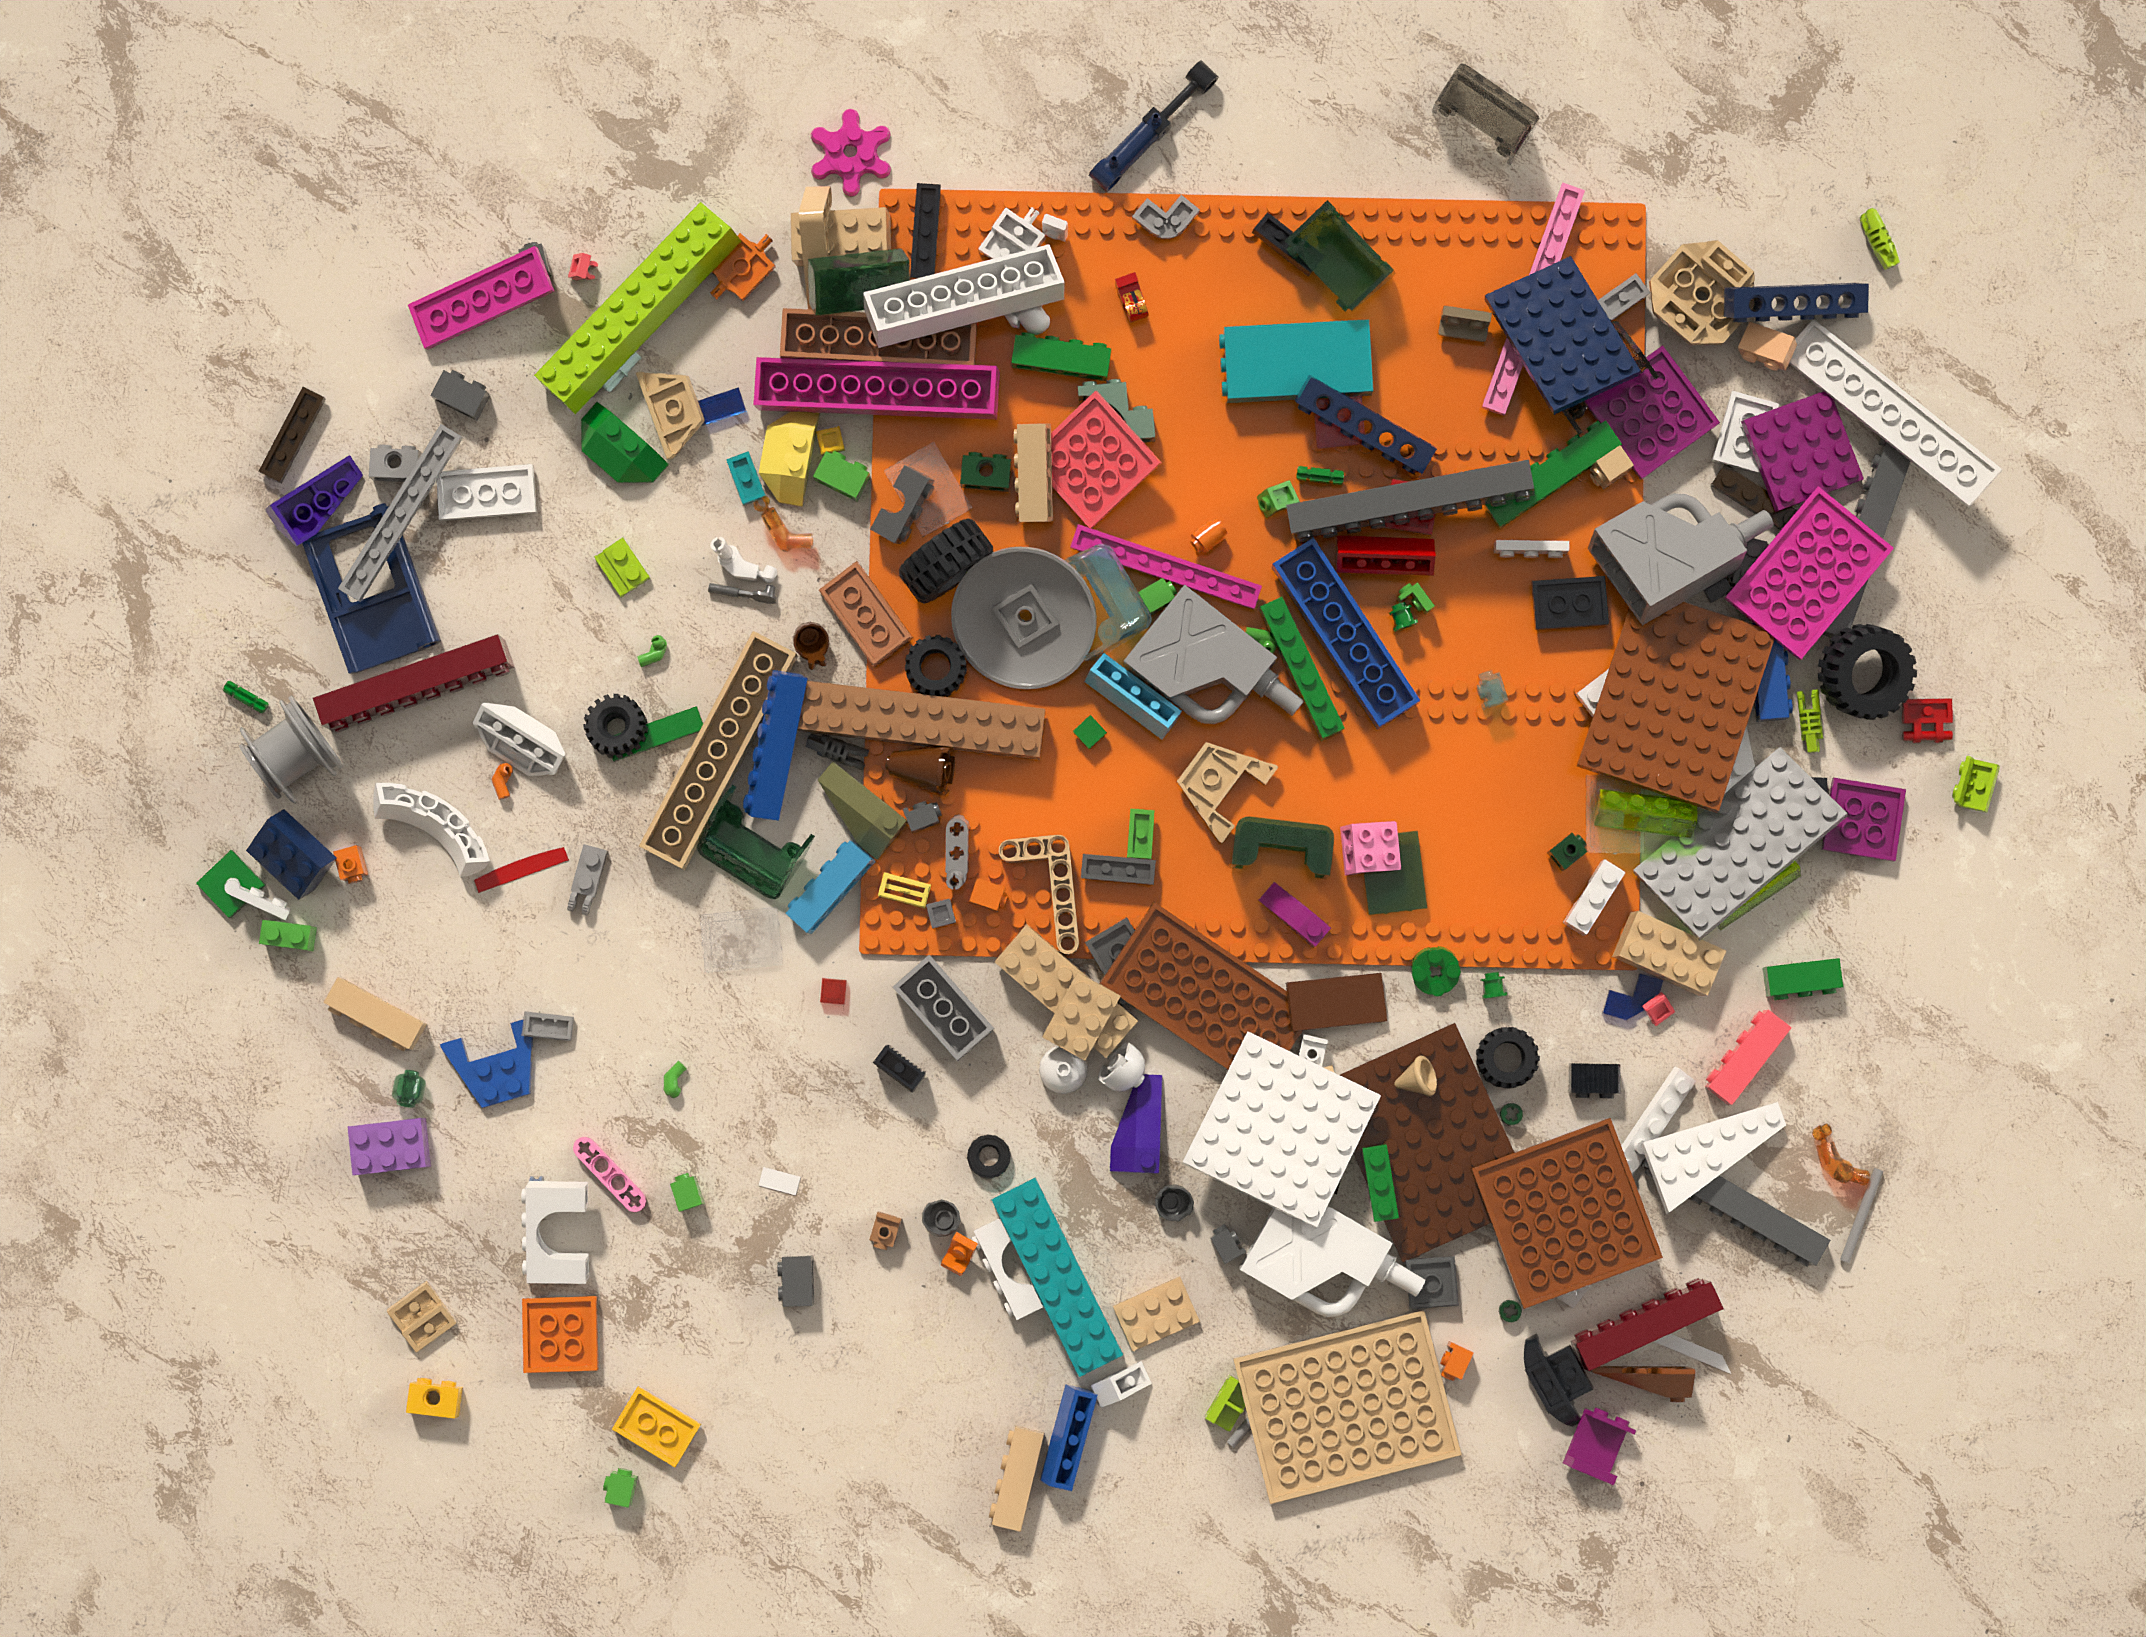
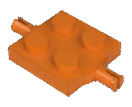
[710,233,776,301]

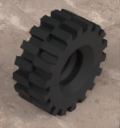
[583,693,648,759]

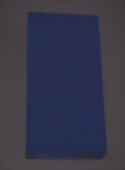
[698,387,746,426]

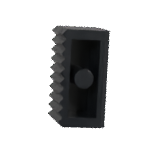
[873,1045,926,1093]
[1568,1063,1620,1099]

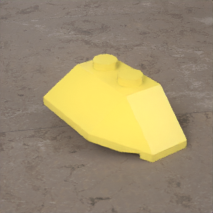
[758,412,820,507]

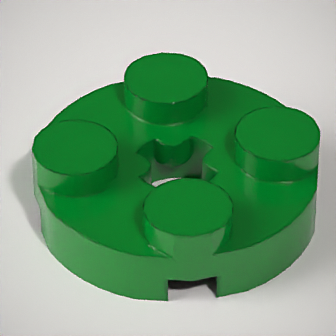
[1411,946,1461,997]

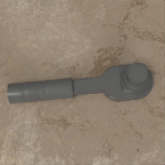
[708,583,777,604]

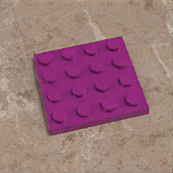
[1584,345,1720,480]
[1741,391,1864,512]

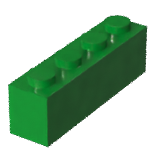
[1011,332,1111,381]

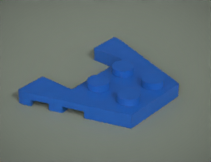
[440,1019,533,1108]

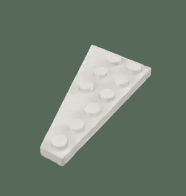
[1641,1102,1786,1214]

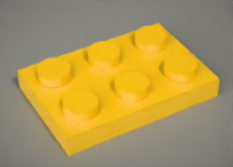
[612,1386,701,1467]

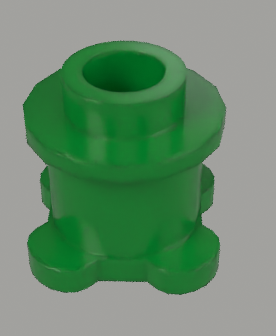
[1389,602,1419,632]
[1480,972,1507,999]

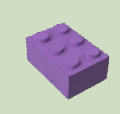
[347,1118,431,1175]

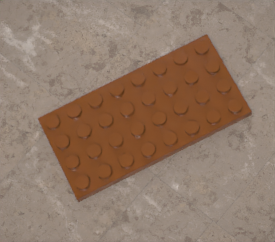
[1099,902,1303,1070]

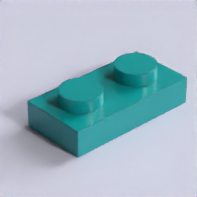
[726,451,766,506]

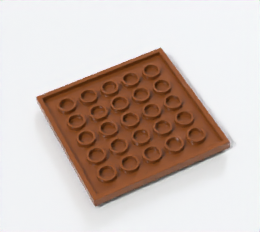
[1471,1118,1663,1309]

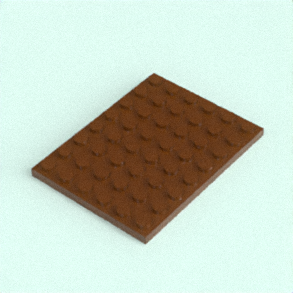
[1340,1023,1515,1262]

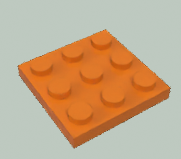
[522,1296,599,1373]

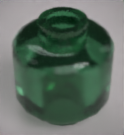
[392,1070,426,1108]

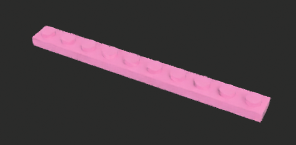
[1482,182,1585,416]

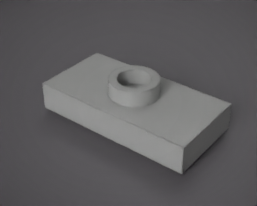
[521,1011,574,1041]

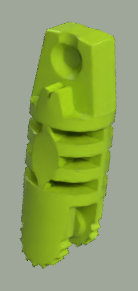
[1860,208,1900,270]
[1797,689,1824,753]

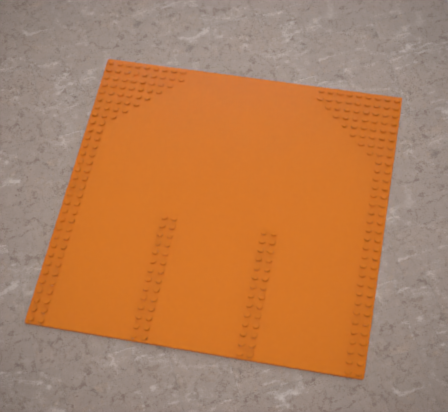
[859,189,1646,971]

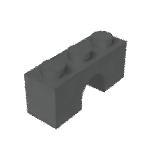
[870,465,935,544]

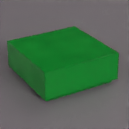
[1073,715,1107,749]

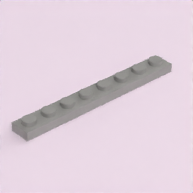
[338,424,463,602]

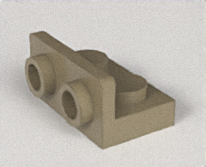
[1438,306,1492,342]

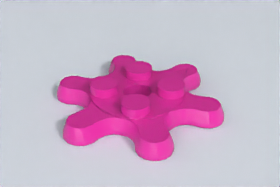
[811,108,891,197]

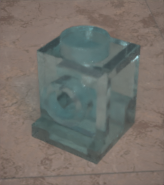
[1476,670,1508,710]

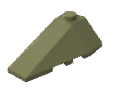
[818,762,908,860]

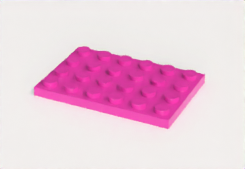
[1724,486,1894,660]

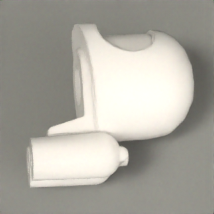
[1004,305,1050,335]

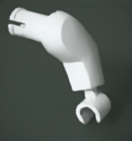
[711,537,777,583]

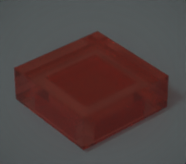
[820,978,847,1005]

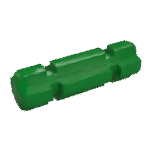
[1296,466,1344,485]
[223,681,269,714]

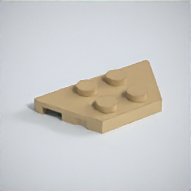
[636,372,705,460]

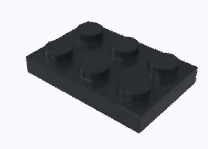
[1531,576,1609,630]

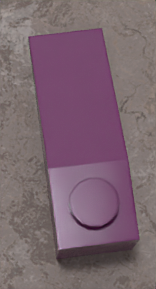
[1258,882,1331,948]

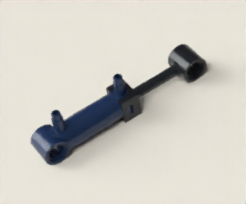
[1088,60,1219,192]

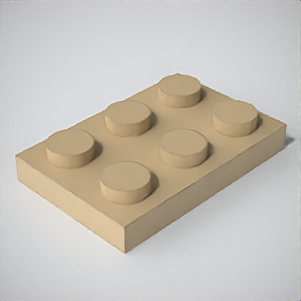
[1042,972,1121,1061]
[1113,1276,1200,1351]

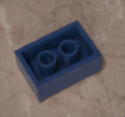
[246,809,337,900]

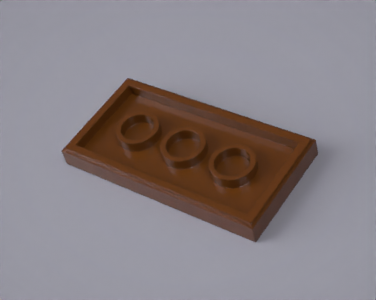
[1286,973,1387,1032]

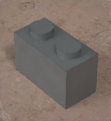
[430,370,490,421]
[777,1255,814,1307]

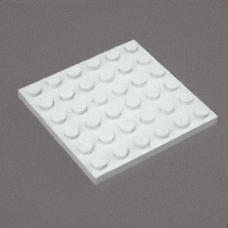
[1183,1031,1381,1229]

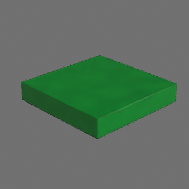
[196,850,266,918]

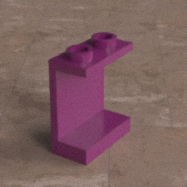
[1563,1407,1636,1485]

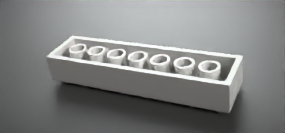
[863,245,1064,348]

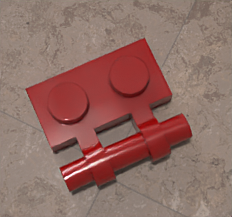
[1902,698,1953,743]

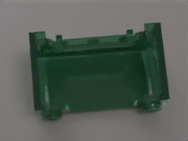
[1285,200,1395,312]

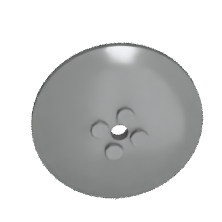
[951,547,1097,689]

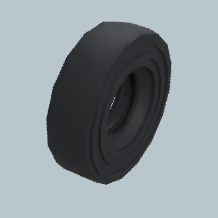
[967,1134,1011,1178]

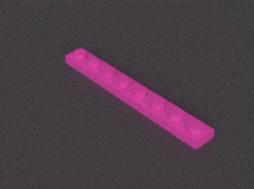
[1070,524,1262,609]

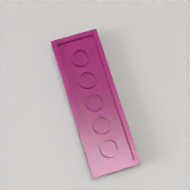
[408,246,555,350]

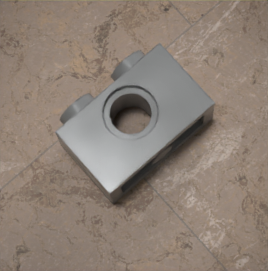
[369,445,422,482]

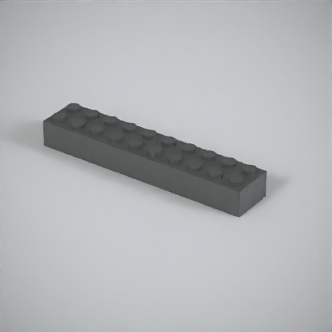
[1286,459,1535,543]

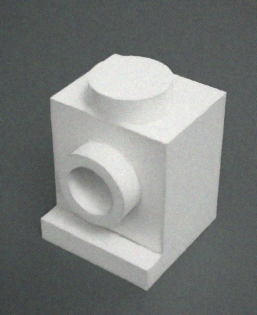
[1298,1035,1328,1067]

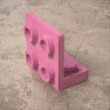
[1340,821,1401,875]

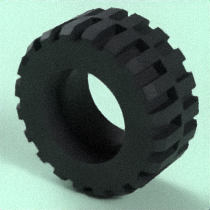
[899,518,994,604]
[1817,624,1917,720]

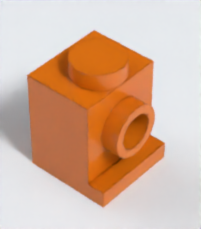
[1440,1341,1474,1381]

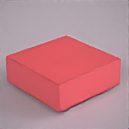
[1642,992,1675,1026]

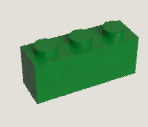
[1762,958,1844,1001]
[1362,1144,1399,1222]

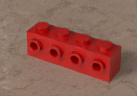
[1336,536,1436,576]

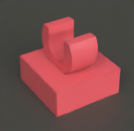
[568,253,598,281]

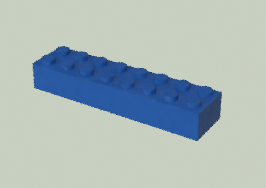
[1271,537,1420,730]

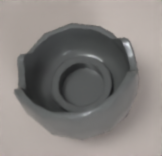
[1155,1184,1194,1222]
[922,1199,960,1237]

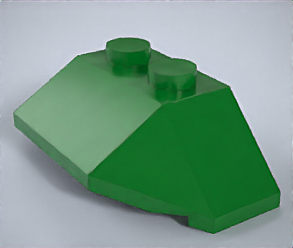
[581,402,669,483]

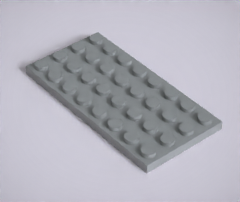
[1633,747,1847,941]

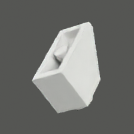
[1091,1361,1152,1408]

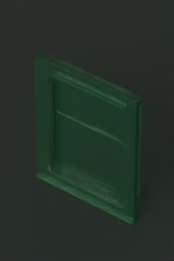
[1364,831,1427,915]

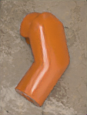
[491,763,513,800]

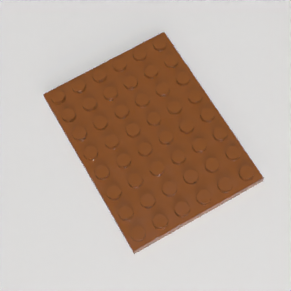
[1577,602,1775,813]

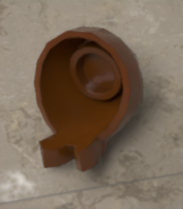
[792,621,829,670]

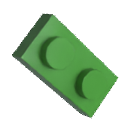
[1127,809,1155,859]

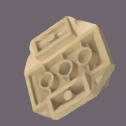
[1649,240,1755,345]

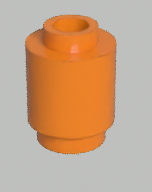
[1190,518,1227,553]

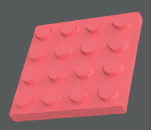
[1051,391,1162,529]

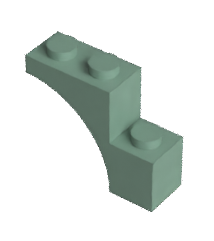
[1078,379,1155,443]

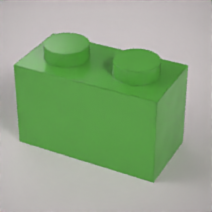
[813,451,871,502]
[259,920,317,951]

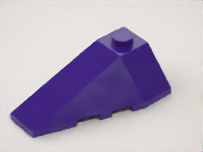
[264,455,363,547]
[1110,1074,1162,1173]

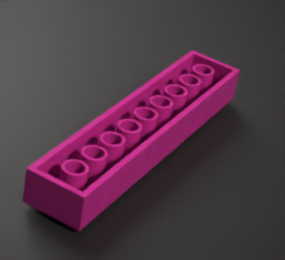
[753,357,1000,419]

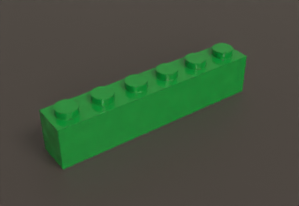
[1483,420,1622,529]
[1259,597,1345,741]

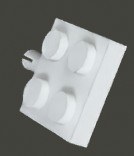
[978,207,1046,259]

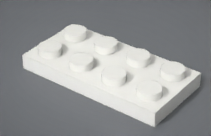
[436,464,537,521]

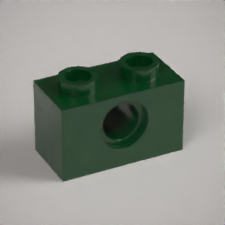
[960,452,1012,492]

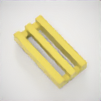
[878,872,931,909]

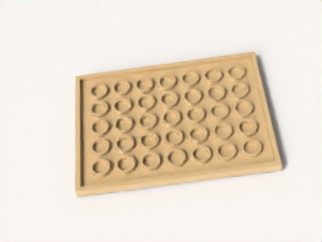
[1233,1310,1462,1504]

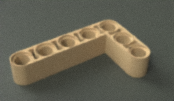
[799,186,835,311]
[999,835,1079,955]

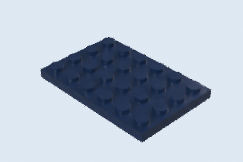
[1484,256,1641,415]

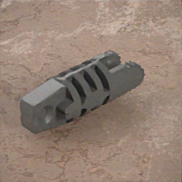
[806,734,869,770]

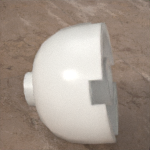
[1098,1042,1145,1092]
[1039,1046,1088,1094]

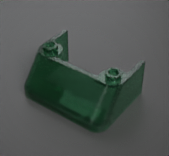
[697,785,815,899]

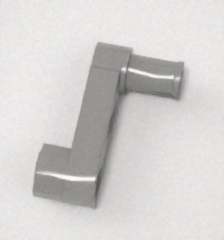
[945,815,970,890]

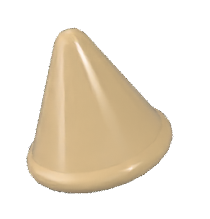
[1394,1056,1437,1096]

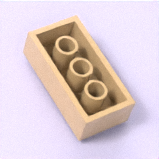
[791,207,892,267]
[1612,911,1726,996]

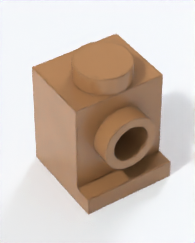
[869,1211,902,1250]

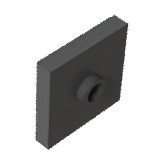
[1405,1256,1459,1309]

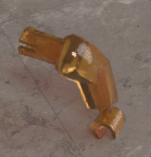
[753,496,813,552]
[1812,1123,1870,1186]

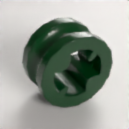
[1500,1103,1523,1125]
[1498,1300,1522,1322]

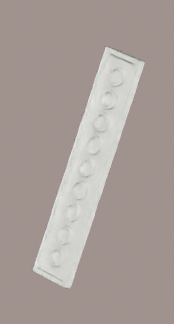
[1789,319,2002,508]

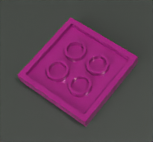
[1821,778,1906,862]

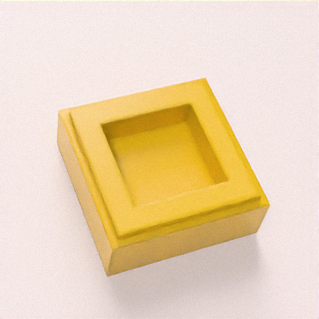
[816,426,845,456]

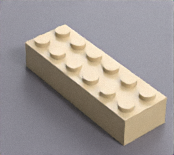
[995,924,1138,1058]

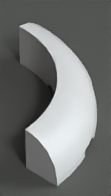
[373,783,490,877]

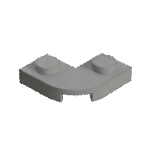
[1132,195,1200,239]

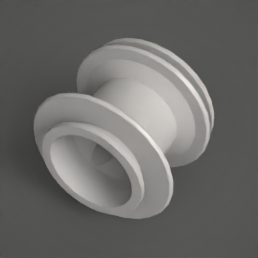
[239,695,343,804]

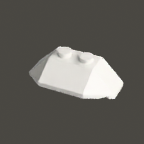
[473,703,565,776]

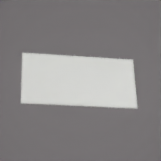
[758,1167,801,1195]

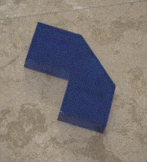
[1602,974,1663,1020]

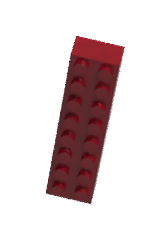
[313,634,515,732]

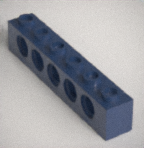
[1724,282,1869,322]
[1295,375,1437,475]

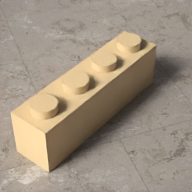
[1014,424,1053,522]
[323,977,427,1051]
[989,1426,1044,1532]

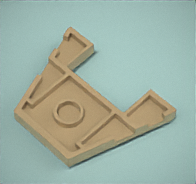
[1177,742,1278,844]

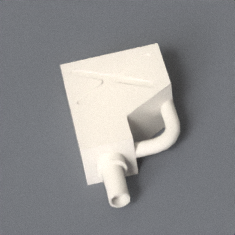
[1239,1206,1425,1317]

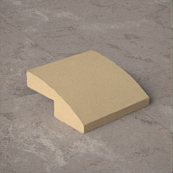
[387,1281,456,1352]

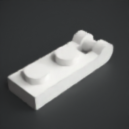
[225,878,290,920]

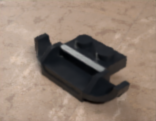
[1524,1333,1594,1426]

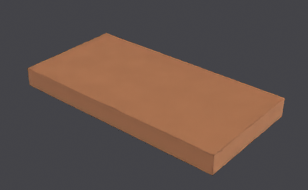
[819,561,913,667]

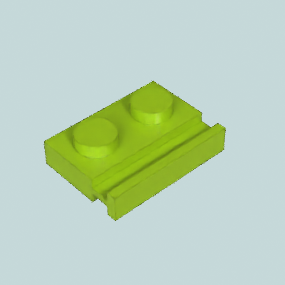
[594,537,650,598]

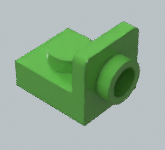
[1257,480,1300,518]
[1397,582,1435,615]

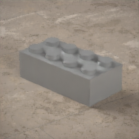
[893,955,994,1061]

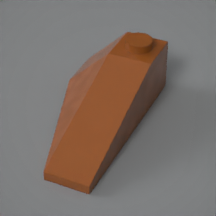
[1590,1366,1695,1402]

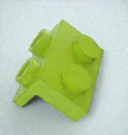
[1952,756,2000,813]

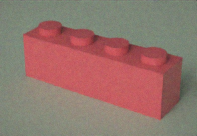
[1705,1009,1792,1105]

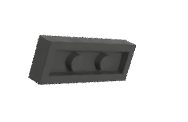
[1081,854,1156,885]

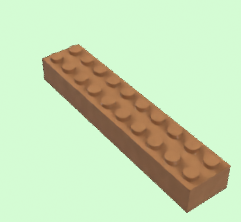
[797,681,1045,760]

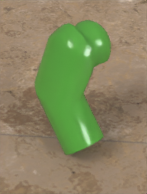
[637,635,667,667]

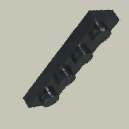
[910,183,941,280]

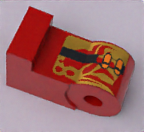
[1115,272,1149,323]

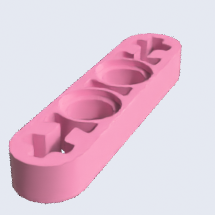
[573,1137,647,1212]

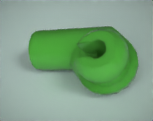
[1245,627,1276,654]
[663,1060,687,1098]

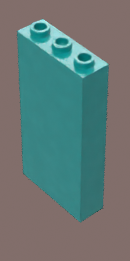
[1219,319,1373,403]

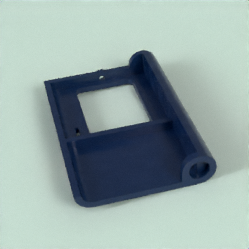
[302,503,441,674]

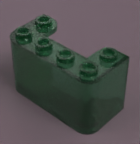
[1230,816,1334,879]

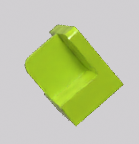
[1204,1374,1245,1431]

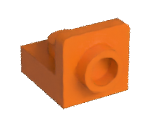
[941,1232,978,1276]

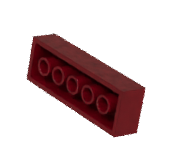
[1570,1278,1724,1371]

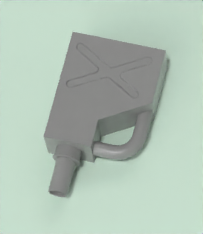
[1588,493,1774,625]
[1123,585,1304,724]

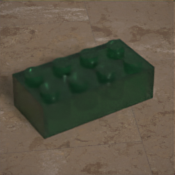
[808,248,910,316]

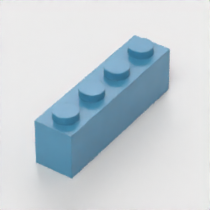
[786,840,876,934]

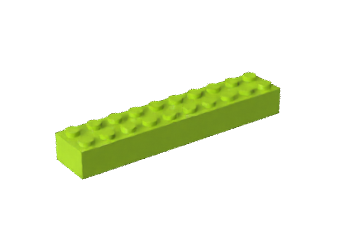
[534,202,741,414]

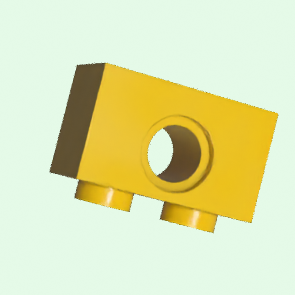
[406,1378,463,1419]

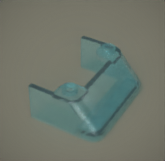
[1065,544,1151,661]

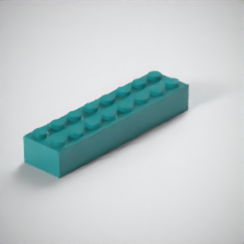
[991,1177,1123,1377]

